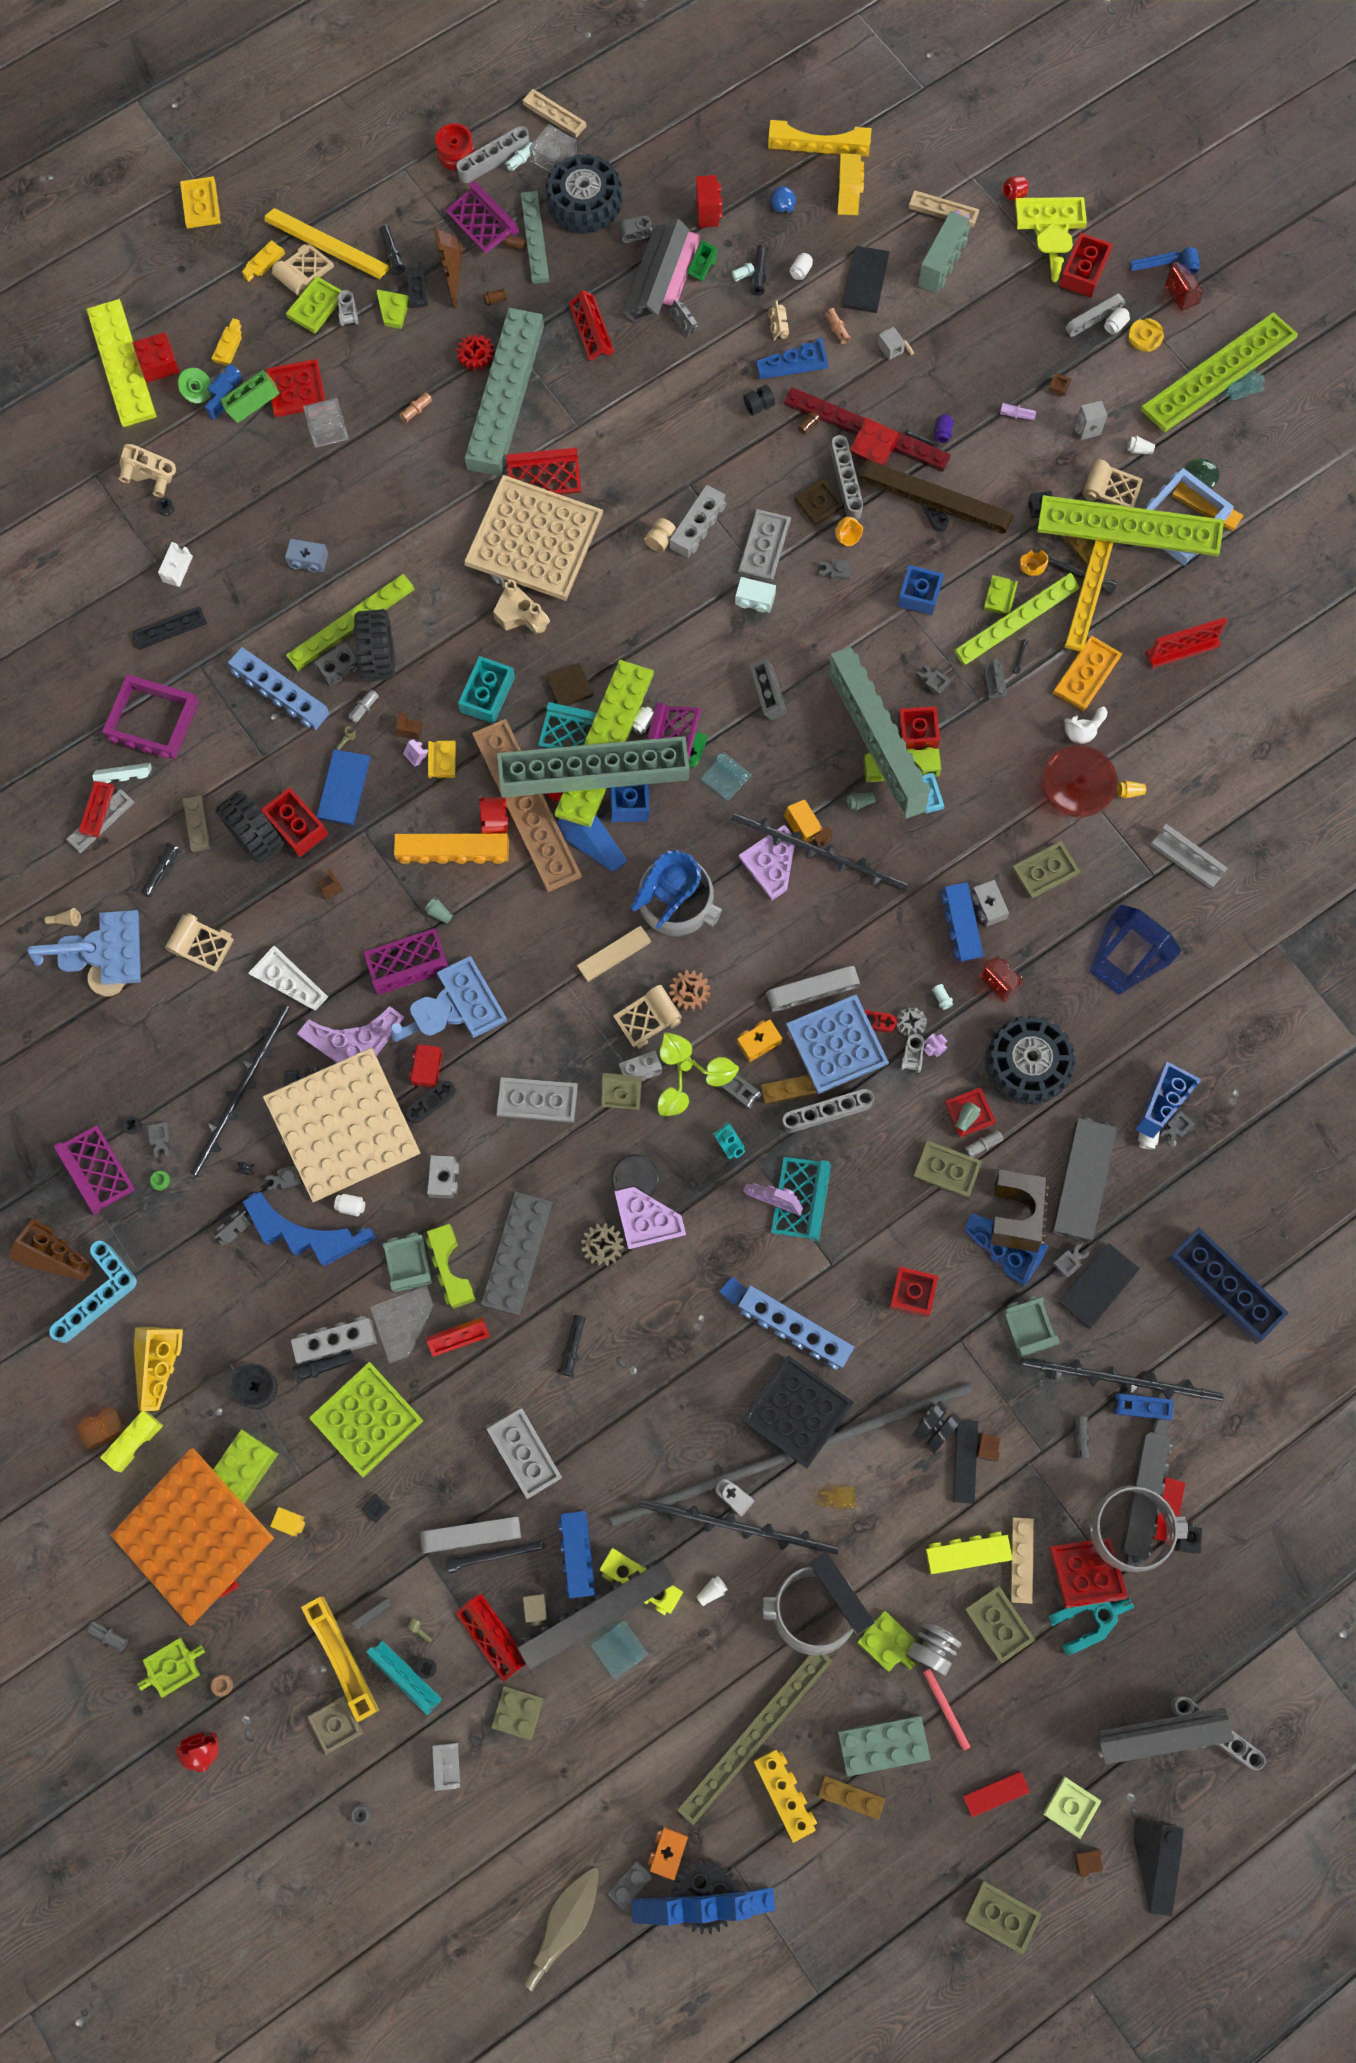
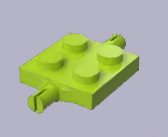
[857,1611,916,1672]
[137,1638,205,1698]

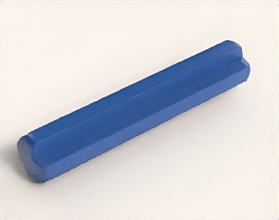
[1130,251,1181,271]

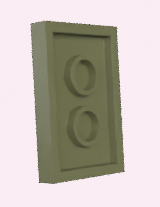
[1012,841,1081,899]
[913,1140,982,1198]
[964,1586,1035,1664]
[964,1880,1042,1955]

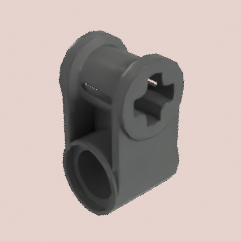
[618,216,652,243]

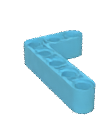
[49,1241,137,1343]

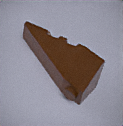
[434,229,463,309]
[8,1218,95,1281]

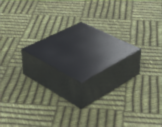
[362,1494,391,1523]

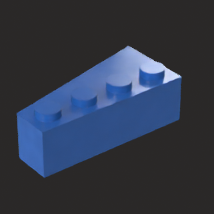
[939,882,984,963]
[1135,1062,1202,1139]
[558,1511,596,1599]

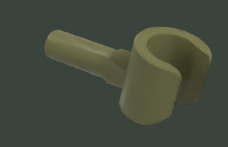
[336,726,356,750]
[408,1618,432,1643]

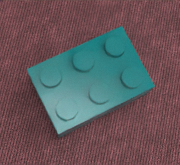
[458,656,515,724]

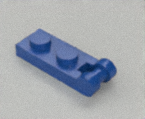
[1114,1394,1173,1421]

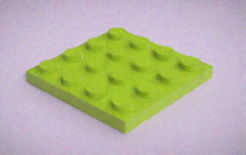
[310,1362,423,1478]

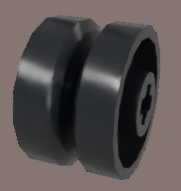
[911,1401,962,1454]

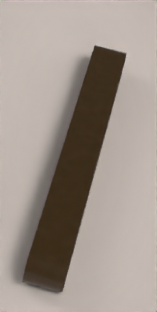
[858,460,1013,534]

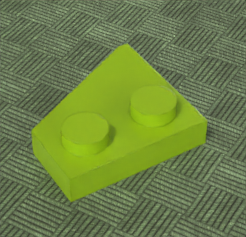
[377,290,410,329]

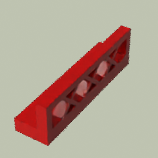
[568,290,615,361]
[455,1594,526,1682]

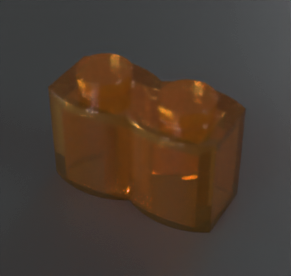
[77,1407,126,1450]

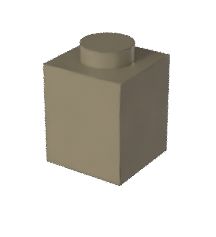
[523,1594,548,1626]

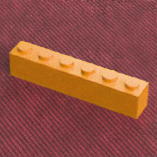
[394,834,509,864]

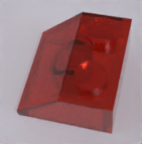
[1165,262,1204,311]
[979,956,1024,1003]

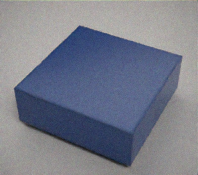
[720,1277,748,1305]

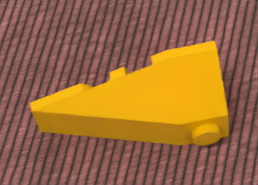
[134,1327,183,1411]

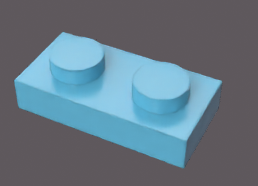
[922,773,944,813]

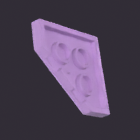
[739,825,794,900]
[743,1183,803,1216]
[614,1187,686,1249]

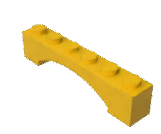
[768,120,872,157]
[301,1597,380,1722]

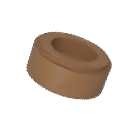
[211,1675,233,1697]

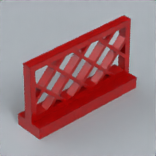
[506,448,582,495]
[1145,617,1227,668]

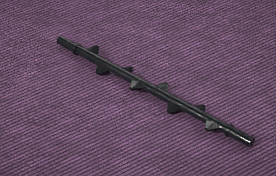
[731,813,908,890]
[191,1004,290,1176]
[1022,1358,1224,1401]
[638,1499,839,1555]

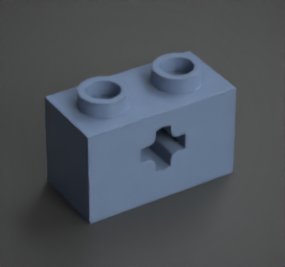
[285,539,328,572]

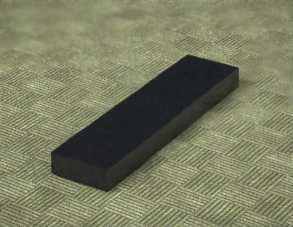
[132,606,207,650]
[953,1420,978,1504]
[809,1551,875,1636]

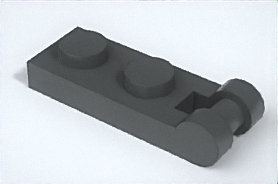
[719,1074,762,1109]

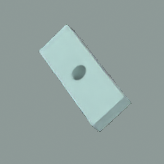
[92,763,152,783]

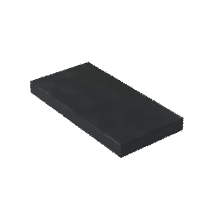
[843,246,890,313]
[1059,1243,1140,1329]

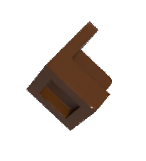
[395,712,423,740]
[316,869,343,900]
[977,1432,1000,1462]
[1073,1848,1103,1877]

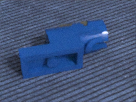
[205,363,243,420]

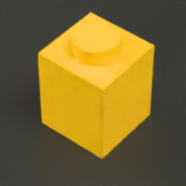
[270,1507,305,1536]

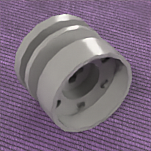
[907,1622,962,1676]

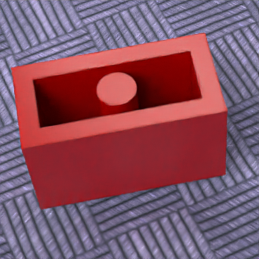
[409,1044,443,1088]

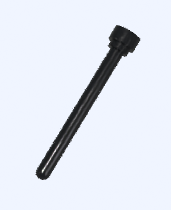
[1037,552,1118,595]
[446,1541,545,1574]

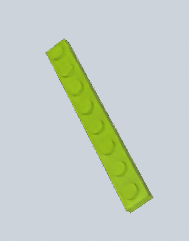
[954,573,1080,666]
[286,574,415,671]

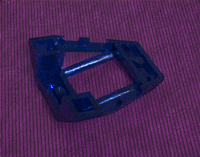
[1089,904,1182,995]

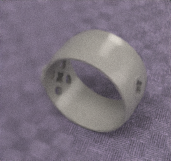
[638,863,722,937]
[1090,1486,1188,1572]
[763,1567,853,1655]

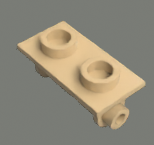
[768,300,789,341]

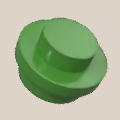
[150,1171,170,1190]

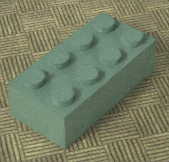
[918,211,970,294]
[837,1715,930,1777]

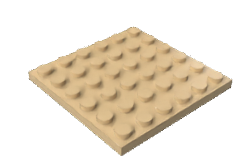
[465,475,603,601]
[263,1047,421,1202]

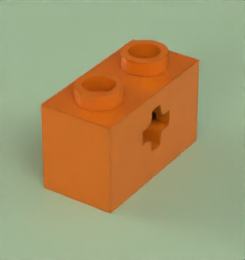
[648,1826,688,1880]

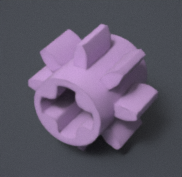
[923,1033,947,1057]

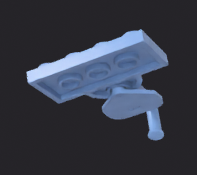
[27,910,141,985]
[391,956,507,1042]

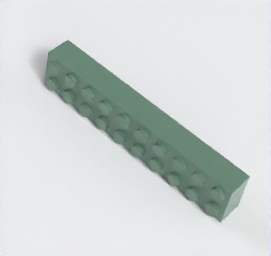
[465,308,544,476]
[829,647,930,819]
[497,736,690,797]

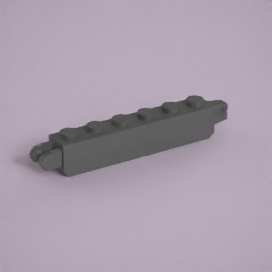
[1120,1419,1173,1574]

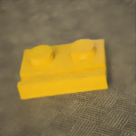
[428,741,456,778]

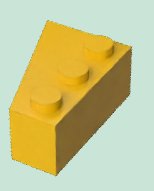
[838,154,864,215]

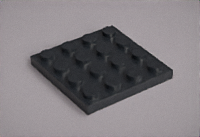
[741,1355,854,1469]

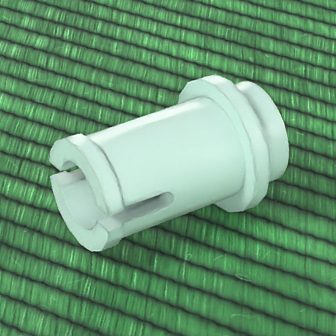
[732,263,755,282]
[932,984,953,1010]

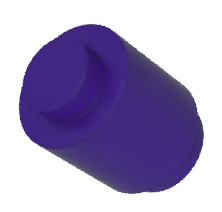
[934,414,954,443]

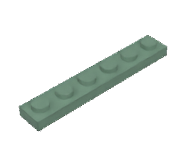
[521,191,549,284]

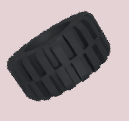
[354,609,395,682]
[215,791,283,864]

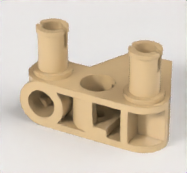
[119,444,176,498]
[493,579,550,634]

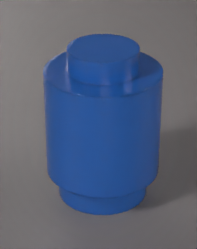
[1180,247,1200,275]

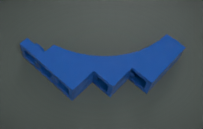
[243,1192,376,1267]

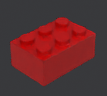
[1059,233,1113,298]
[261,787,328,857]

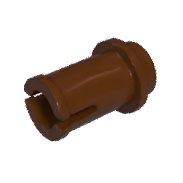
[504,234,526,251]
[483,288,507,305]
[798,412,820,435]

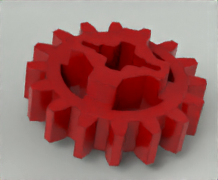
[456,333,495,371]

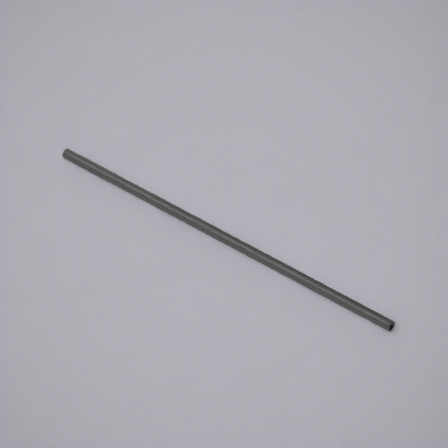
[610,1382,973,1527]

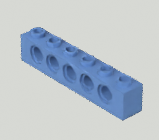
[228,647,329,730]
[738,1285,854,1370]

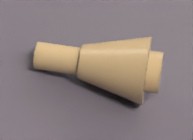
[45,908,81,927]

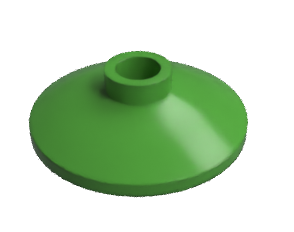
[178,368,211,404]

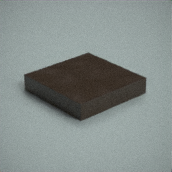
[795,478,845,526]
[546,662,594,706]

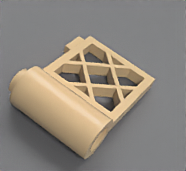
[272,244,334,296]
[1082,459,1143,507]
[165,913,234,973]
[614,985,682,1049]

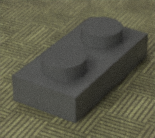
[608,1860,653,1910]

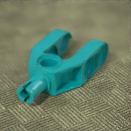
[1048,1596,1134,1656]

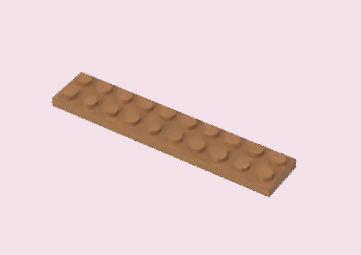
[472,719,582,892]

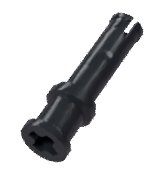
[379,225,406,275]
[749,244,768,296]
[140,842,181,897]
[557,1315,586,1377]
[293,1350,355,1384]

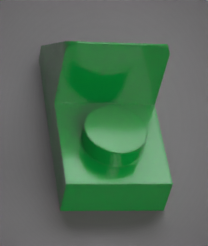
[687,240,718,281]

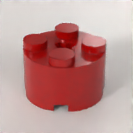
[479,797,508,834]

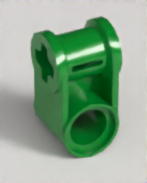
[686,730,708,768]

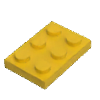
[180,176,221,229]

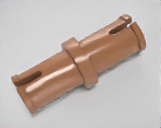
[825,309,851,344]
[399,392,432,423]

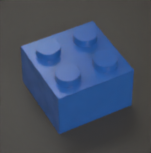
[898,565,944,616]
[609,784,650,822]

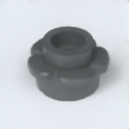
[351,1804,372,1826]

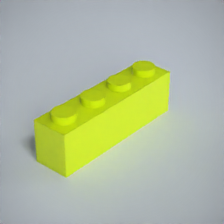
[925,1532,1013,1575]

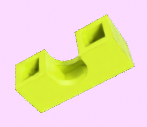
[100,1410,163,1472]

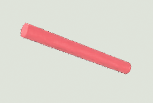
[923,1668,970,1751]

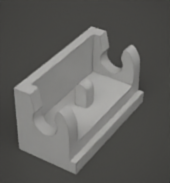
[432,1743,460,1791]

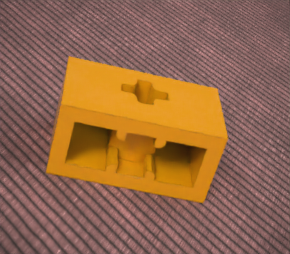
[737,1020,782,1062]

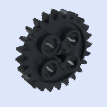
[671,1859,740,1935]

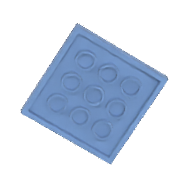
[786,995,889,1094]

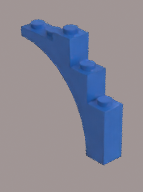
[631,1887,775,1926]

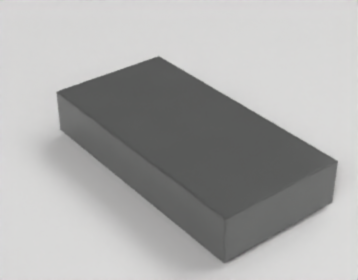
[352,1599,394,1630]

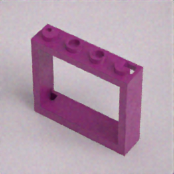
[102,674,199,760]

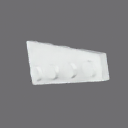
[248,946,328,1011]

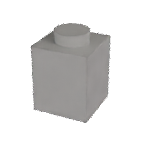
[878,327,905,360]

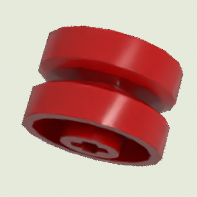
[435,123,474,170]

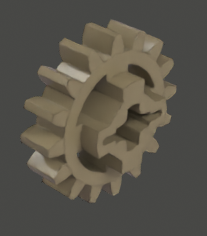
[581,1223,624,1267]

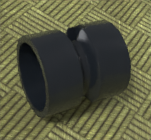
[743,384,775,416]

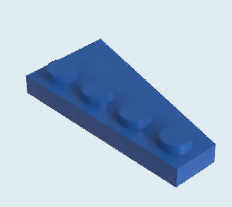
[756,337,828,379]

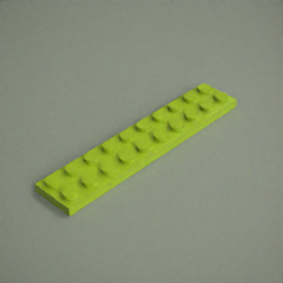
[1141,312,1298,432]
[1037,495,1224,556]
[555,660,654,828]

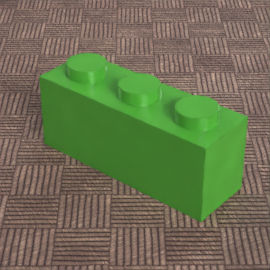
[220,370,280,423]

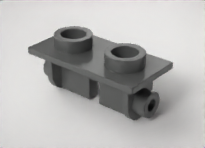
[669,299,699,338]
[984,659,1007,699]
[214,1209,253,1246]

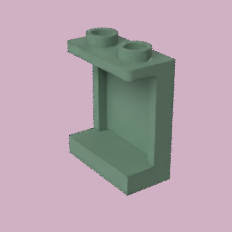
[383,1233,433,1293]
[1003,1296,1060,1358]

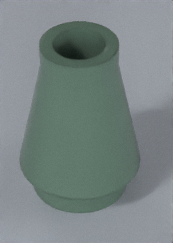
[846,792,876,811]
[424,898,453,924]
[955,1102,981,1132]

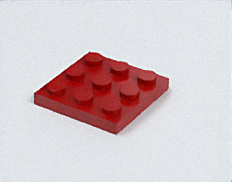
[266,359,327,417]
[1050,1537,1128,1608]

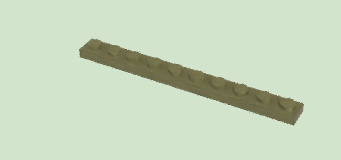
[677,1654,832,1825]

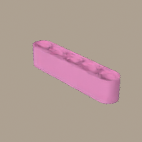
[663,232,700,306]

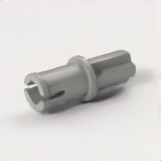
[348,689,379,723]
[965,1131,1003,1157]

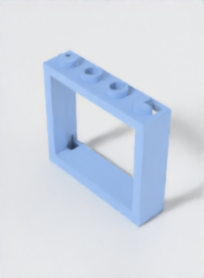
[1146,468,1234,566]

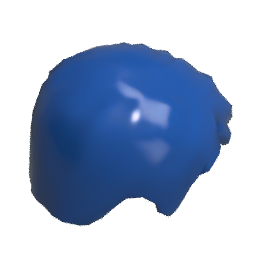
[770,186,796,213]

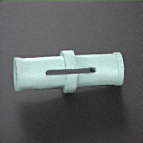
[505,142,536,172]

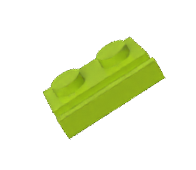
[984,575,1018,614]

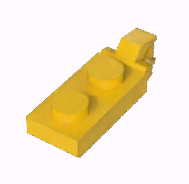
[242,240,285,281]
[211,319,242,366]

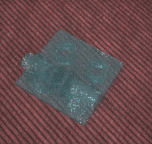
[1227,368,1265,401]
[700,752,752,801]
[591,1620,649,1680]

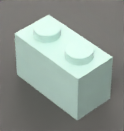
[735,577,776,613]

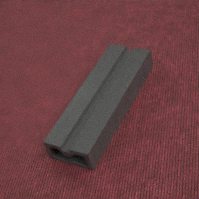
[623,219,689,323]
[1051,1117,1117,1244]
[1097,1708,1234,1764]

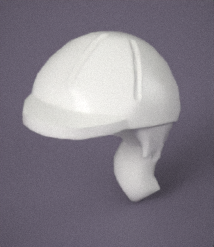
[1064,706,1108,744]

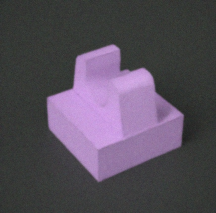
[403,739,428,767]

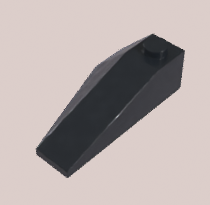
[1134,1819,1184,1917]

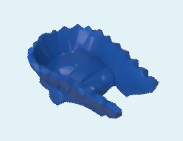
[630,850,701,929]

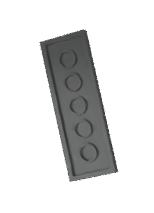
[481,1192,553,1316]

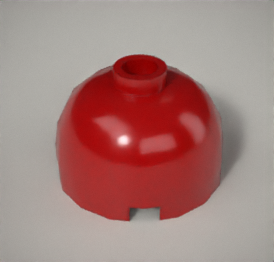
[175,1732,219,1772]

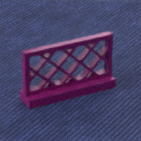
[445,181,519,254]
[647,703,701,761]
[364,928,449,995]
[54,1126,135,1215]

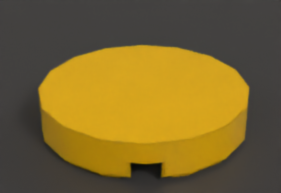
[1128,318,1164,352]

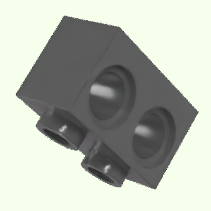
[315,643,359,686]

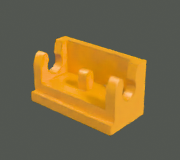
[784,799,823,843]

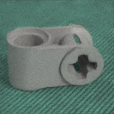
[338,290,359,326]
[901,1034,924,1073]
[715,1479,755,1517]

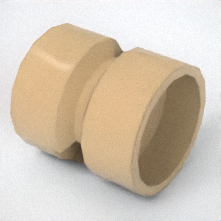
[644,518,676,552]

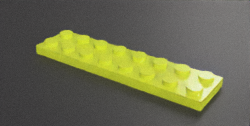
[87,299,157,427]

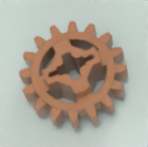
[669,970,711,1012]

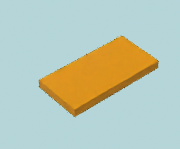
[1052,635,1122,712]

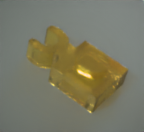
[820,1487,856,1509]

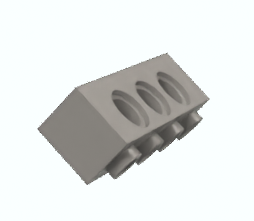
[670,485,726,558]
[291,1316,377,1365]

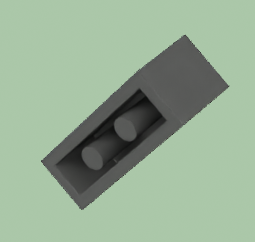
[749,659,787,721]

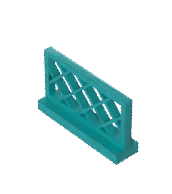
[538,702,597,749]
[771,1157,831,1242]
[367,1641,443,1715]

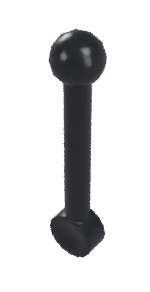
[905,429,939,448]
[1013,639,1028,674]

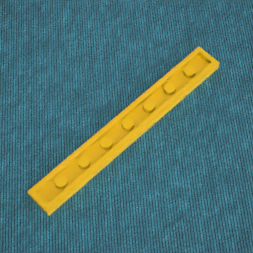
[264,208,389,279]
[1065,540,1114,652]

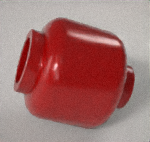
[1003,175,1029,201]

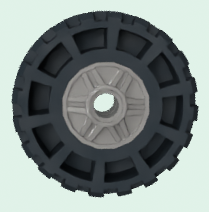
[545,154,623,234]
[985,1015,1076,1105]

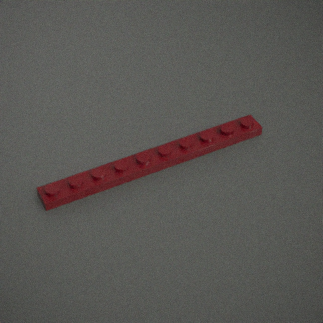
[784,387,951,472]

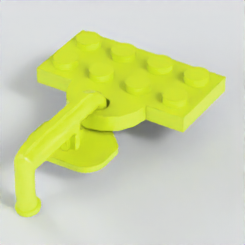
[1015,197,1087,282]

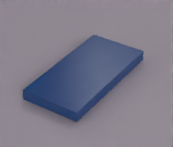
[317,750,371,826]

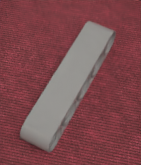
[456,126,529,183]
[831,435,863,520]
[766,966,861,1012]
[782,1089,874,1133]
[419,1517,521,1553]
[1170,1696,1266,1770]

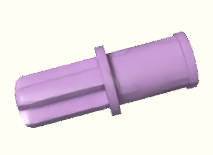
[1000,403,1036,420]

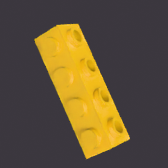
[753,1749,817,1843]

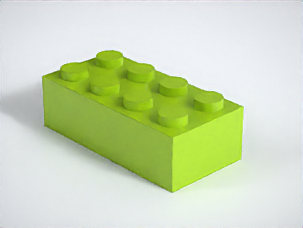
[213,1429,279,1504]

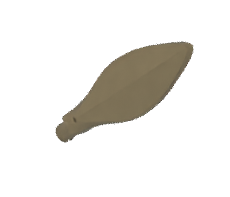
[521,1868,599,1992]

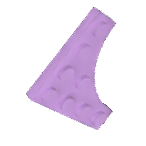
[297,1006,405,1063]

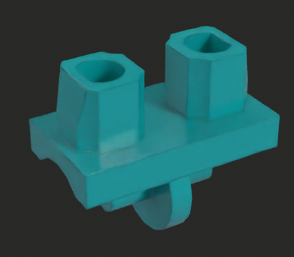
[712,1122,745,1159]

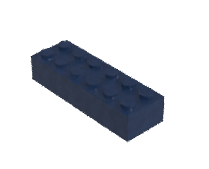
[1167,1227,1288,1344]

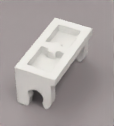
[158,542,193,587]

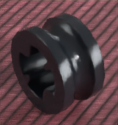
[157,497,175,516]
[122,1116,142,1135]
[236,1162,255,1175]
[417,1659,437,1679]

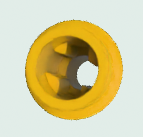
[1117,780,1146,799]

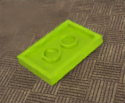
[286,276,342,333]

